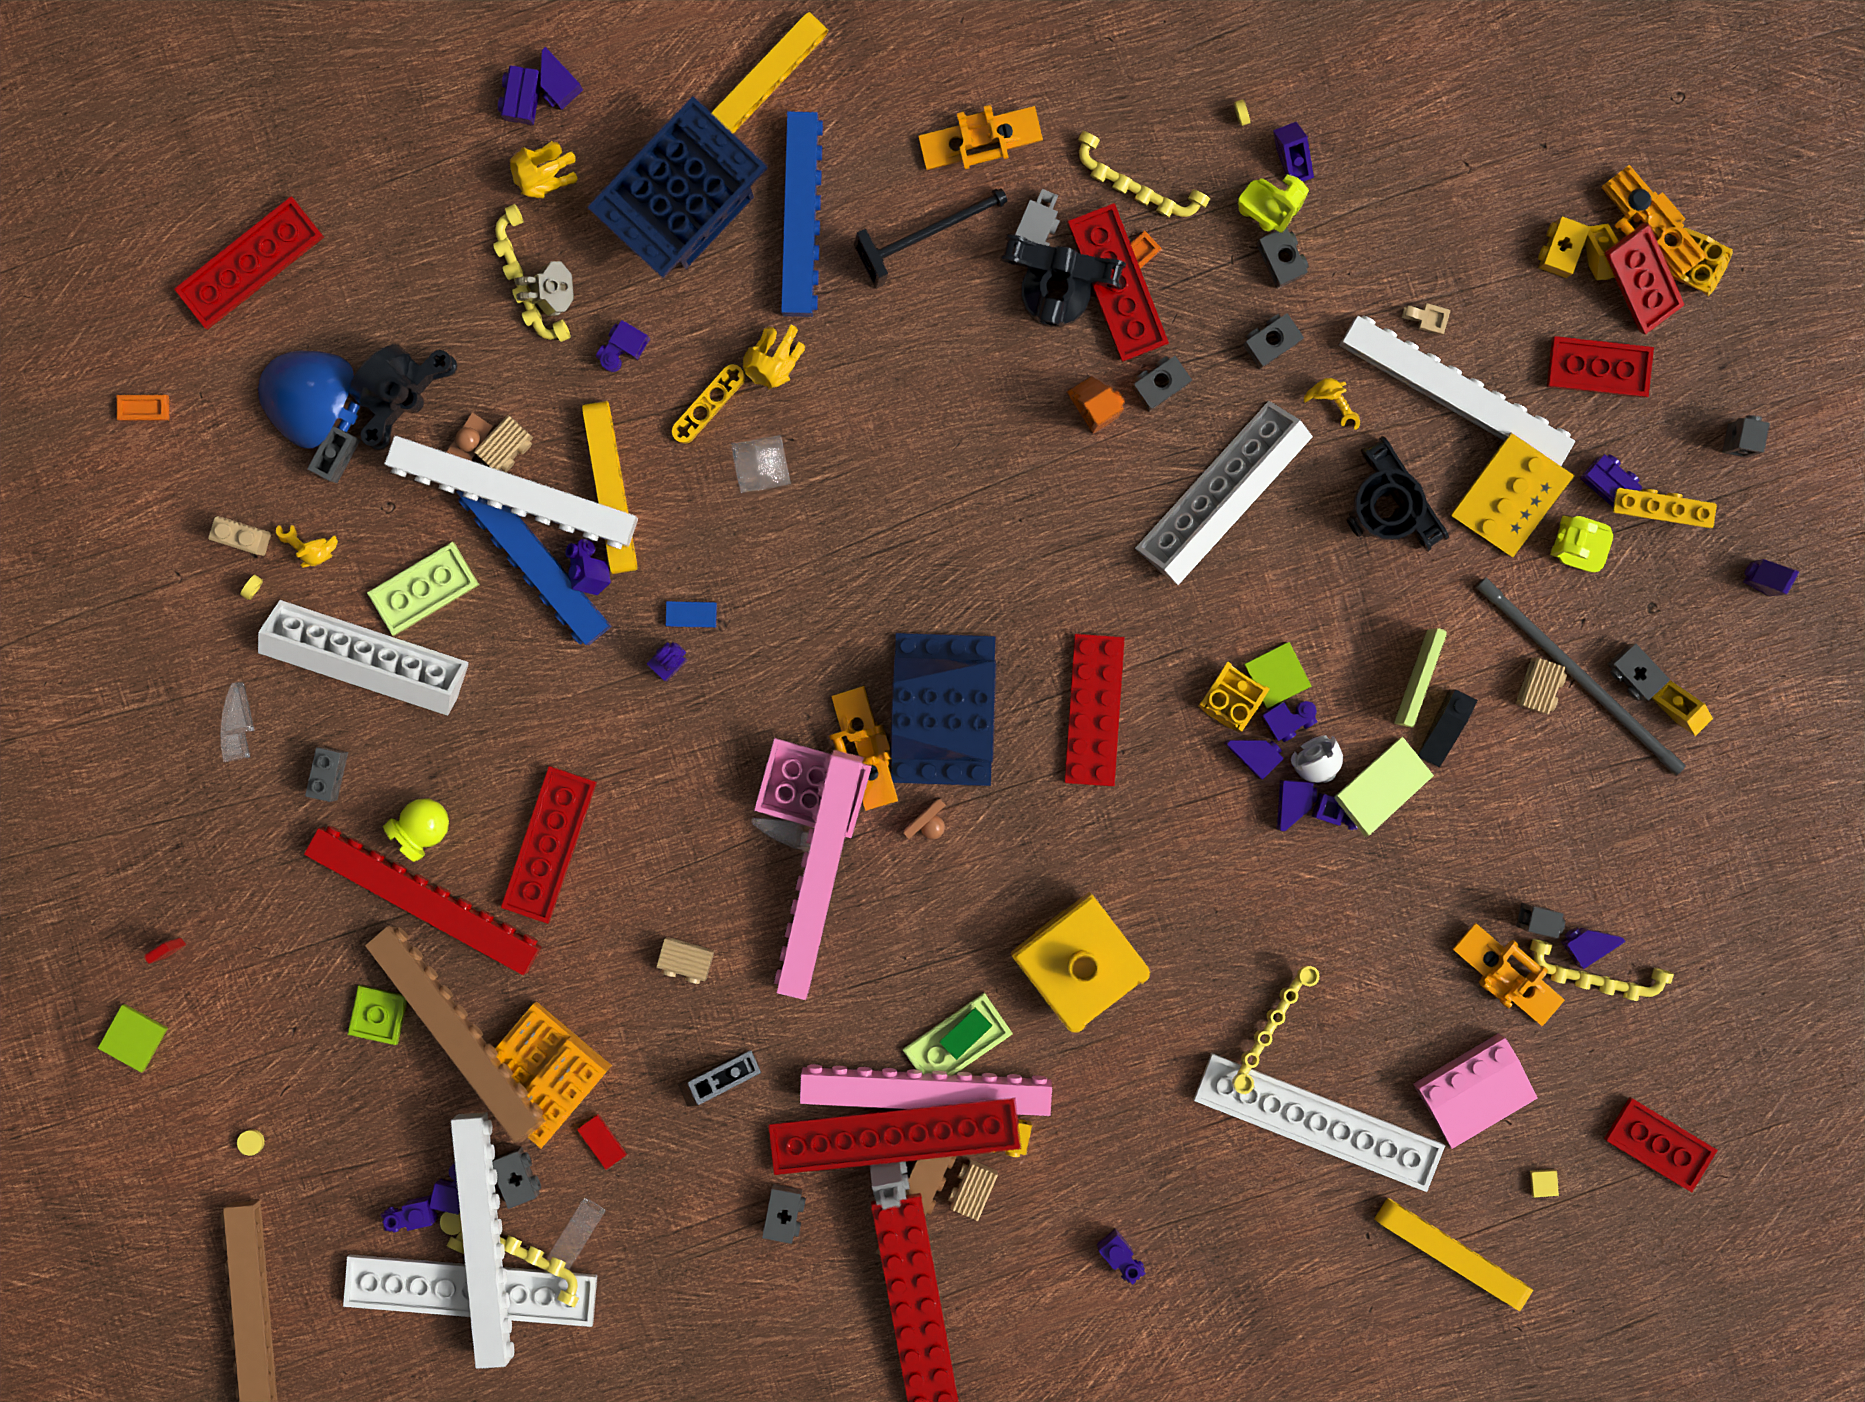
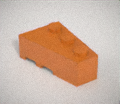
[1067,376,1125,434]

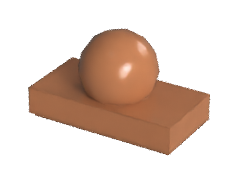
[446,413,495,462]
[903,798,946,840]

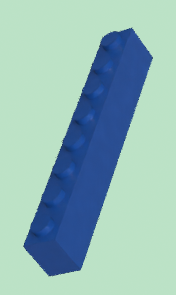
[781,111,823,317]
[456,490,612,646]

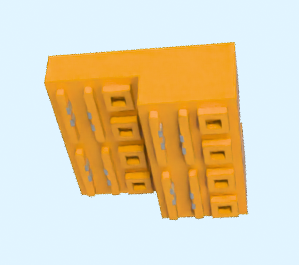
[495,1001,612,1148]

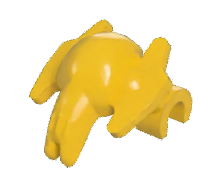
[1304,378,1360,430]
[276,525,338,568]

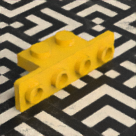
[1613,488,1717,528]

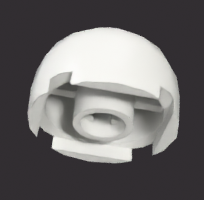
[1291,735,1343,783]

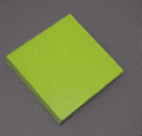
[1244,642,1312,709]
[347,985,407,1045]
[98,1004,168,1073]

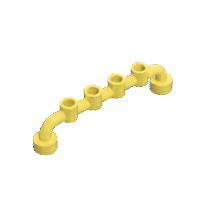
[1078,131,1210,217]
[493,204,571,342]
[1530,939,1674,1001]
[1232,966,1319,1094]
[447,1231,579,1307]

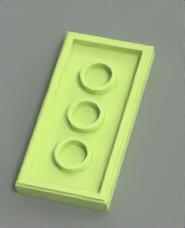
[367,542,479,636]
[1394,628,1447,727]
[1334,737,1434,837]
[903,992,1013,1076]

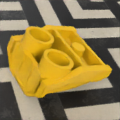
[1668,227,1733,297]
[1198,662,1270,733]

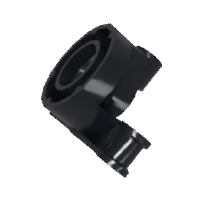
[1000,234,1126,327]
[349,344,458,450]
[1346,436,1449,552]

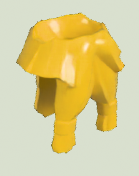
[510,141,578,199]
[743,325,805,389]

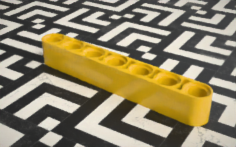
[712,12,828,134]
[582,401,638,575]
[1374,1198,1533,1311]

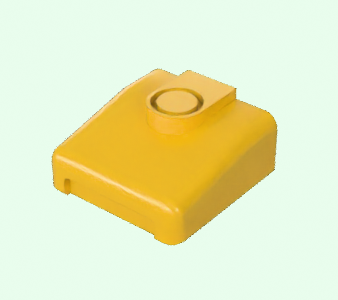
[1011,892,1150,1032]

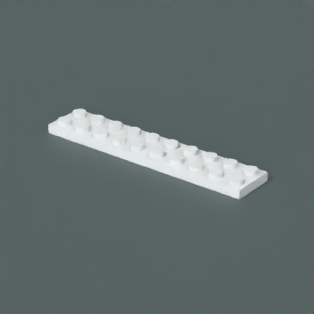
[1193,1053,1445,1192]
[343,1255,597,1327]

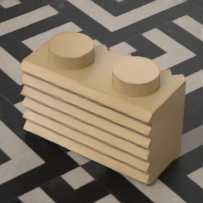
[474,415,533,473]
[209,516,271,556]
[1515,657,1567,715]
[657,937,715,984]
[948,1159,998,1221]

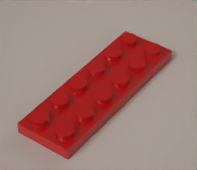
[174,196,324,330]
[1068,203,1169,362]
[1064,634,1125,786]
[501,766,597,924]

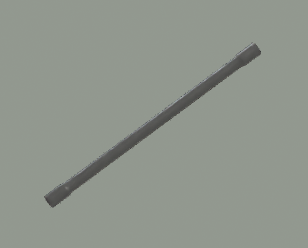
[1475,577,1686,776]

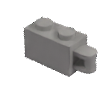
[1013,188,1060,253]
[870,1161,910,1210]

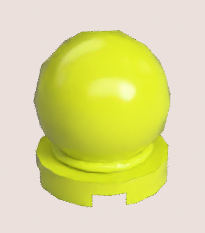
[383,798,449,862]

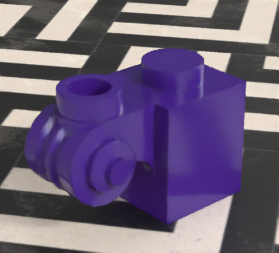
[596,320,650,372]
[566,539,611,595]
[647,642,688,681]
[1260,701,1318,742]
[1311,793,1358,830]
[429,1163,460,1215]
[380,1195,438,1233]
[1097,1228,1146,1285]

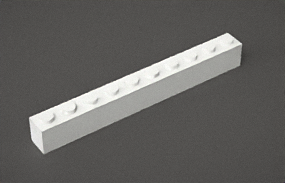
[1339,316,1575,466]
[385,436,638,549]
[451,1112,514,1369]

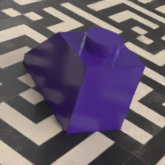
[541,47,583,110]
[1273,122,1314,182]
[1743,559,1799,597]
[1224,740,1284,780]
[1277,780,1317,831]
[1561,928,1626,969]

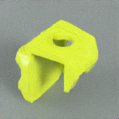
[1238,175,1309,233]
[1550,516,1613,573]

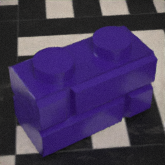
[498,65,541,125]
[1579,454,1642,507]

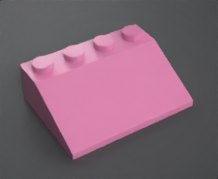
[754,738,872,838]
[1413,1033,1537,1149]

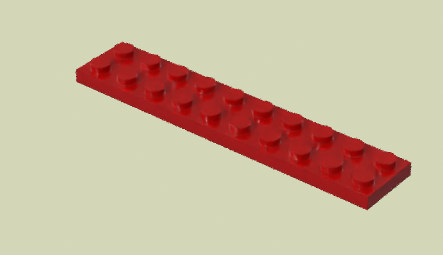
[769,1097,1021,1175]
[871,1193,959,1402]

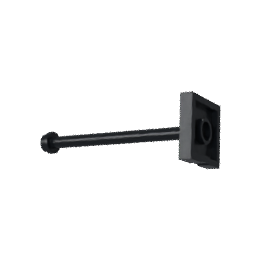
[853,188,1007,289]

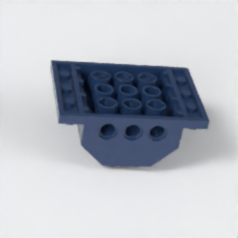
[588,96,768,279]
[891,633,996,786]

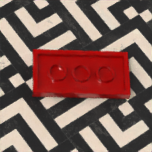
[1604,223,1685,335]
[1547,336,1654,398]
[1604,1097,1718,1193]

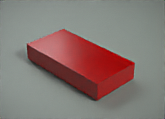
[144,938,186,964]
[577,1114,627,1170]

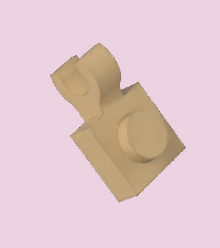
[1402,303,1451,335]

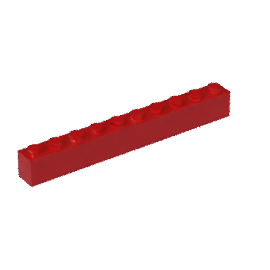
[304,826,542,976]

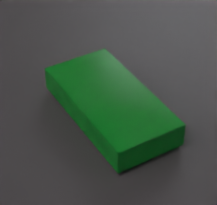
[939,1007,993,1060]

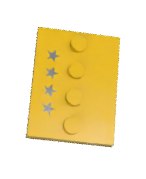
[1451,432,1574,557]

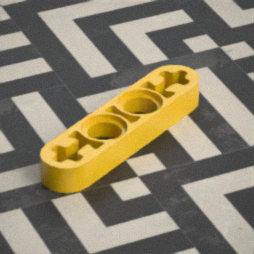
[672,364,745,444]

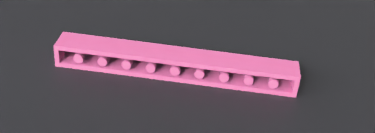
[774,750,863,1000]
[800,1064,1052,1116]

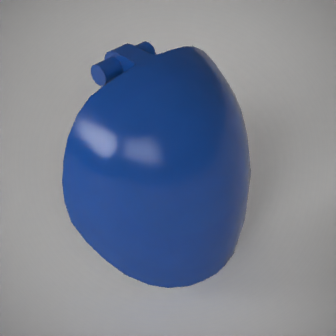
[258,351,360,449]

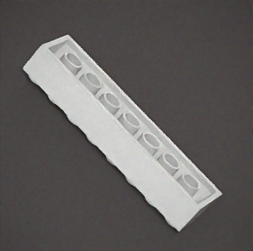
[1135,401,1313,585]
[258,600,468,716]

